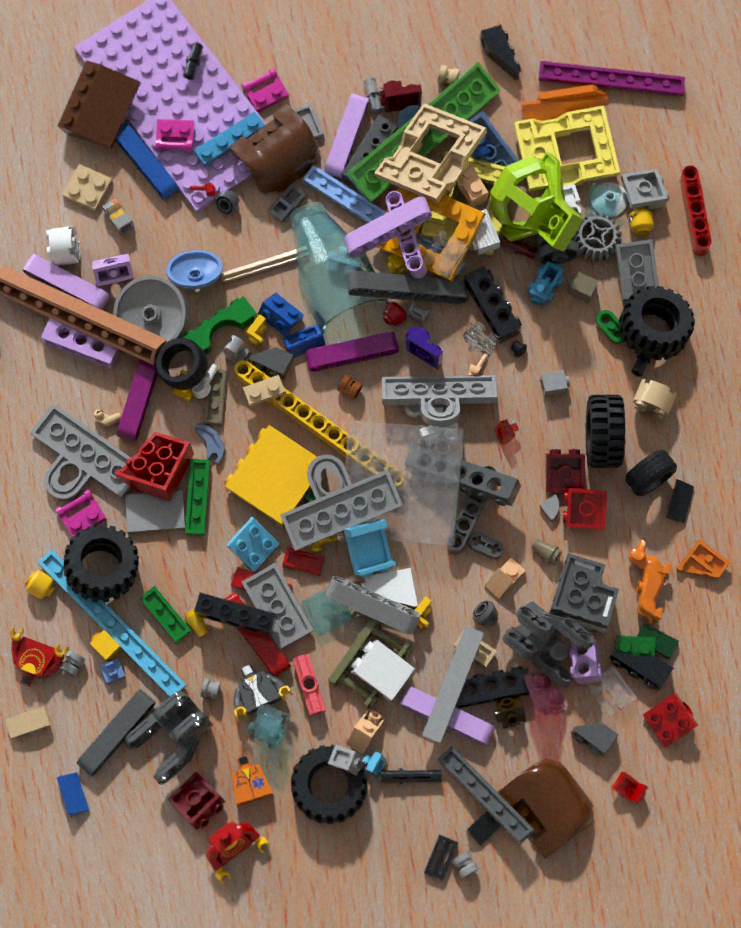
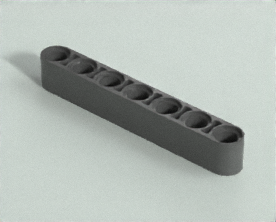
[346,271,468,304]

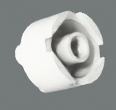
[46,226,81,266]

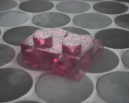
[523,673,565,715]

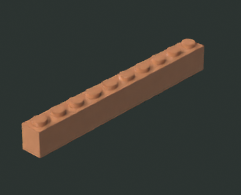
[0,265,167,365]

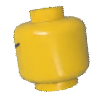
[629,207,654,236]
[24,570,55,599]

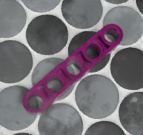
[305,332,399,372]
[117,359,158,441]

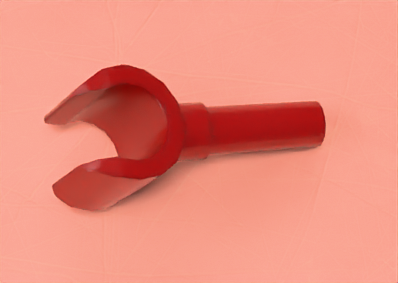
[190,183,216,196]

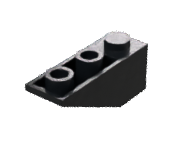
[480,25,521,80]
[609,652,674,691]

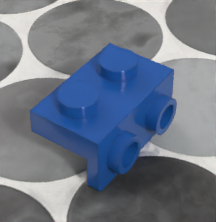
[258,292,304,337]

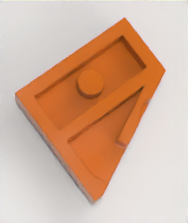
[676,539,731,578]

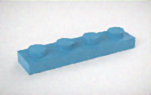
[194,112,265,167]

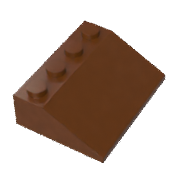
[57,60,141,149]

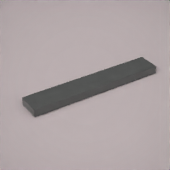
[437,746,535,845]

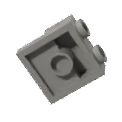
[621,168,669,210]

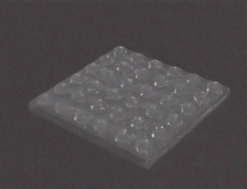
[339,420,464,546]

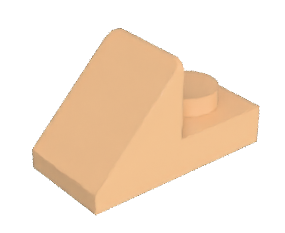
[485,558,525,599]

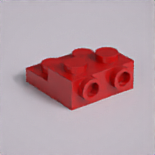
[563,488,607,530]

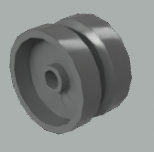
[535,233,580,264]

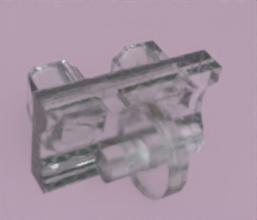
[463,322,499,357]

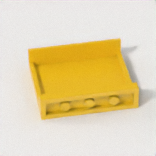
[224,425,322,529]

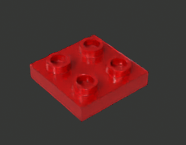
[643,692,699,748]

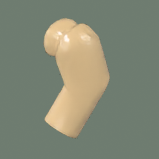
[94,410,121,427]

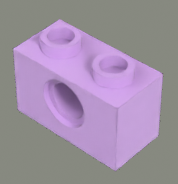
[92,254,134,287]

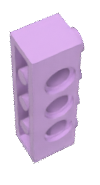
[41,318,121,370]

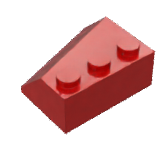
[114,432,194,501]

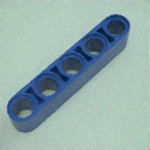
[116,123,180,201]

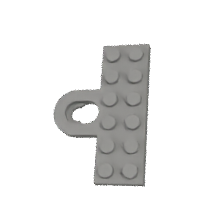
[382,375,497,427]
[30,404,131,501]
[280,455,403,551]

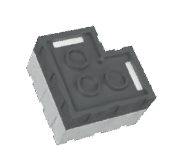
[549,553,619,634]

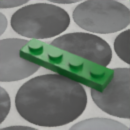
[185,459,210,536]

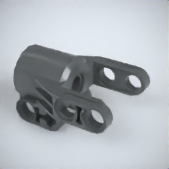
[503,602,595,687]
[124,690,213,785]

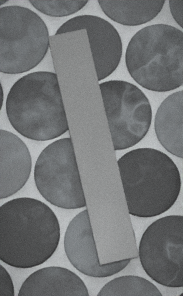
[422,626,484,744]

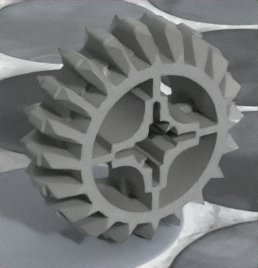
[575,213,622,262]

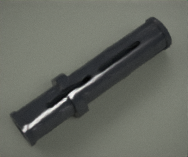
[381,768,441,784]

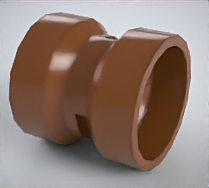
[337,375,363,400]

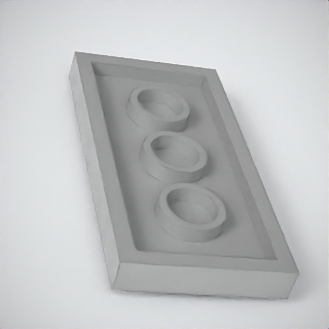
[242,563,314,650]

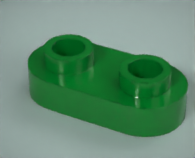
[596,310,624,344]

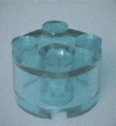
[247,704,290,751]

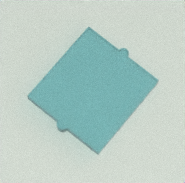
[585,183,622,221]

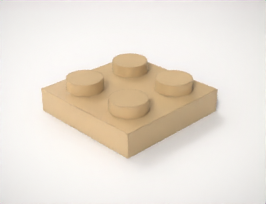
[62,164,113,212]

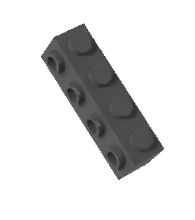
[342,115,398,189]

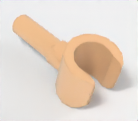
[468,354,488,375]

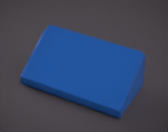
[282,324,325,358]
[57,772,89,817]

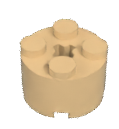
[633,379,677,420]

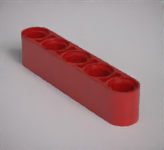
[680,165,712,256]
[225,592,291,677]

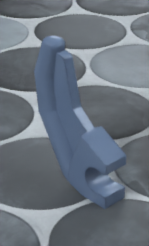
[195,423,225,465]

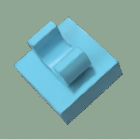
[363,752,388,778]

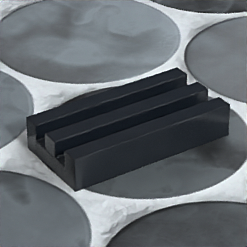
[424,835,458,881]

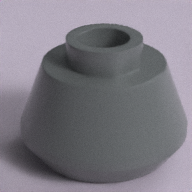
[215,191,239,215]
[473,601,498,626]

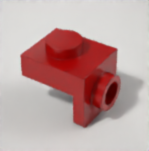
[612,771,648,804]

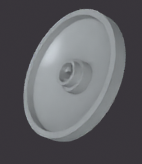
[113,276,188,343]

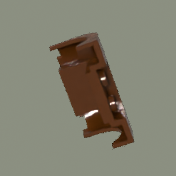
[229,104,320,194]
[498,758,594,859]

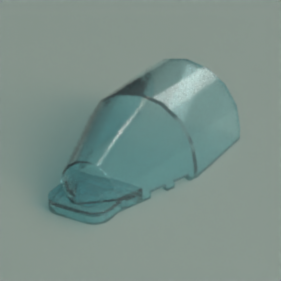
[290,202,389,334]

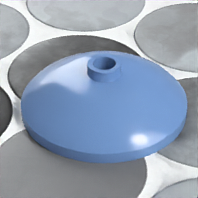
[166,250,223,289]

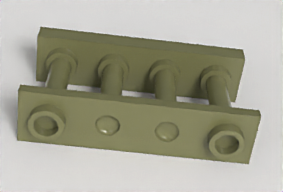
[328,618,413,709]

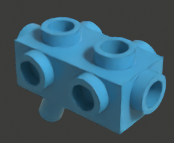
[527,261,564,306]

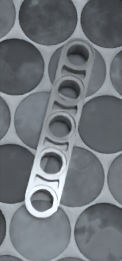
[326,576,420,634]

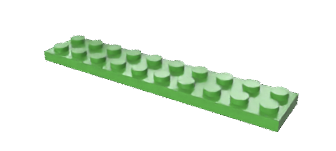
[346,62,501,203]

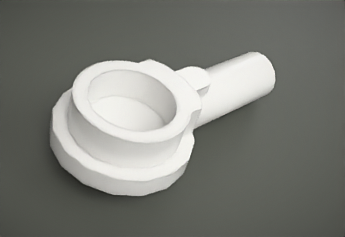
[192,364,219,399]
[405,405,443,418]

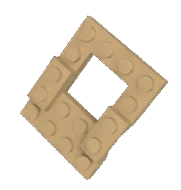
[374,104,487,203]

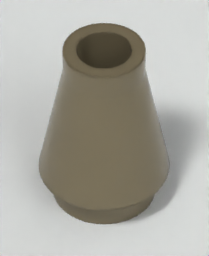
[532,539,562,564]

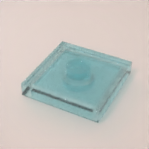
[301,588,354,636]

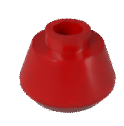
[383,301,407,326]

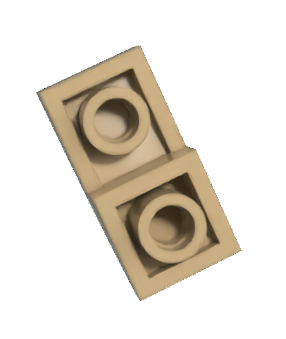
[5,706,51,738]

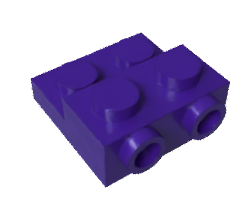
[405,326,443,370]

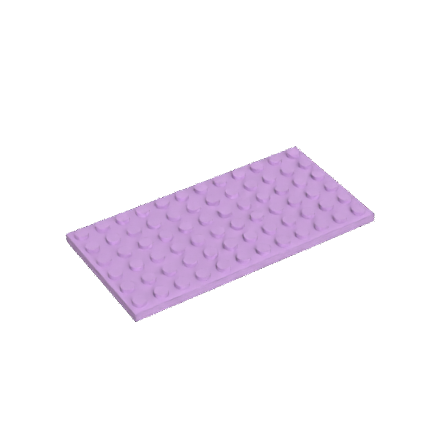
[74,0,266,213]

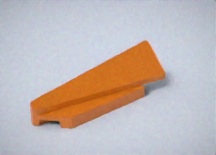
[521,85,609,121]

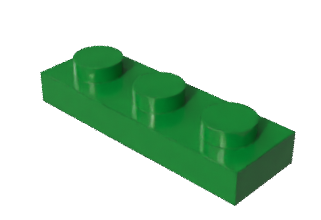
[139,586,192,644]

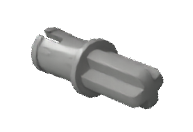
[364,77,382,113]

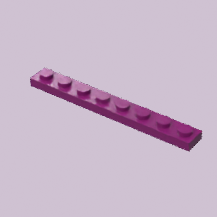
[538,61,685,97]

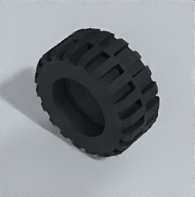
[619,286,695,360]
[585,395,626,468]
[63,524,139,603]
[291,745,367,824]

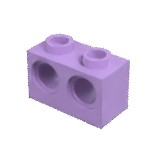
[569,638,602,684]

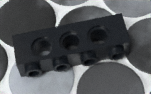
[463,265,522,344]
[194,592,277,637]
[455,666,533,709]

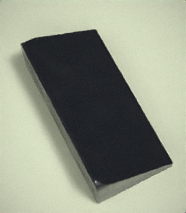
[666,479,694,523]
[467,811,501,845]

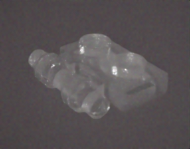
[424,230,469,279]
[586,666,637,718]

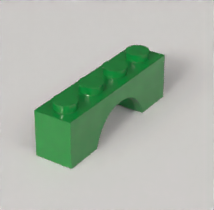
[183,296,257,358]

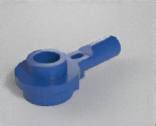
[470,145,491,160]

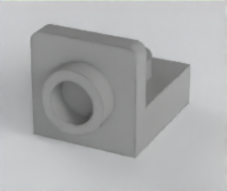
[328,745,364,775]

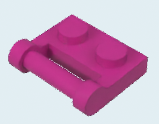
[241,68,289,112]
[155,119,195,152]
[55,489,106,537]

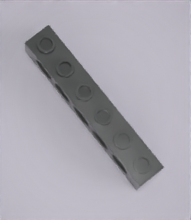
[404,444,521,506]

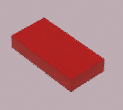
[282,547,325,576]

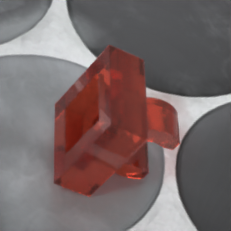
[494,419,519,445]

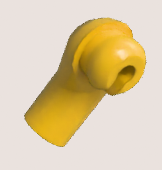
[310,534,337,553]

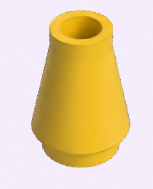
[184,608,209,637]

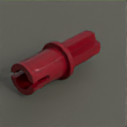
[500,236,537,259]

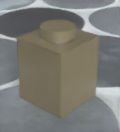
[568,272,598,303]

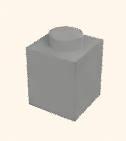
[540,370,570,397]

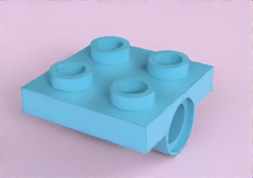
[226,517,280,572]

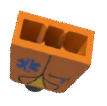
[232,756,274,807]

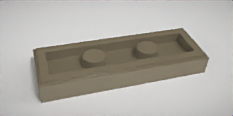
[203,369,227,426]

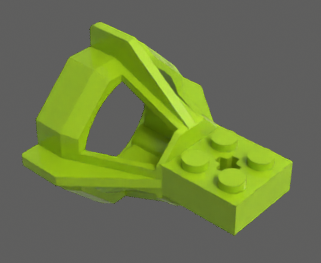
[490,152,584,252]

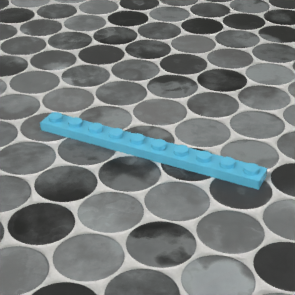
[37,549,186,697]

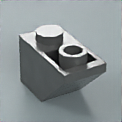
[249,347,294,380]
[571,723,619,756]

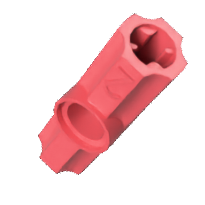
[293,654,326,716]

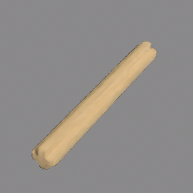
[220,247,309,283]

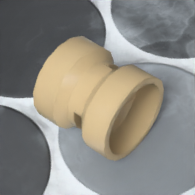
[437,65,460,86]

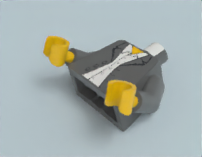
[233,665,293,721]

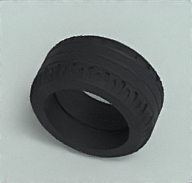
[155,338,208,390]
[625,450,677,496]

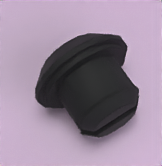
[511,341,527,357]

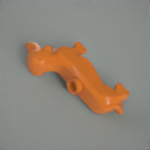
[628,540,671,625]

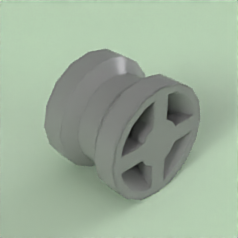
[200,678,221,701]

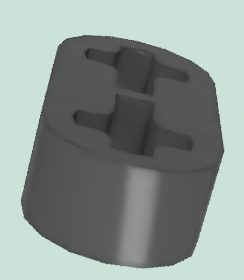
[468,532,504,559]

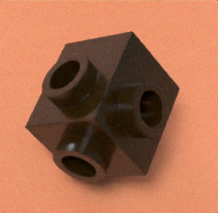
[494,695,527,728]

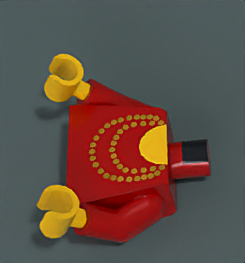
[10,626,70,687]
[206,821,270,884]

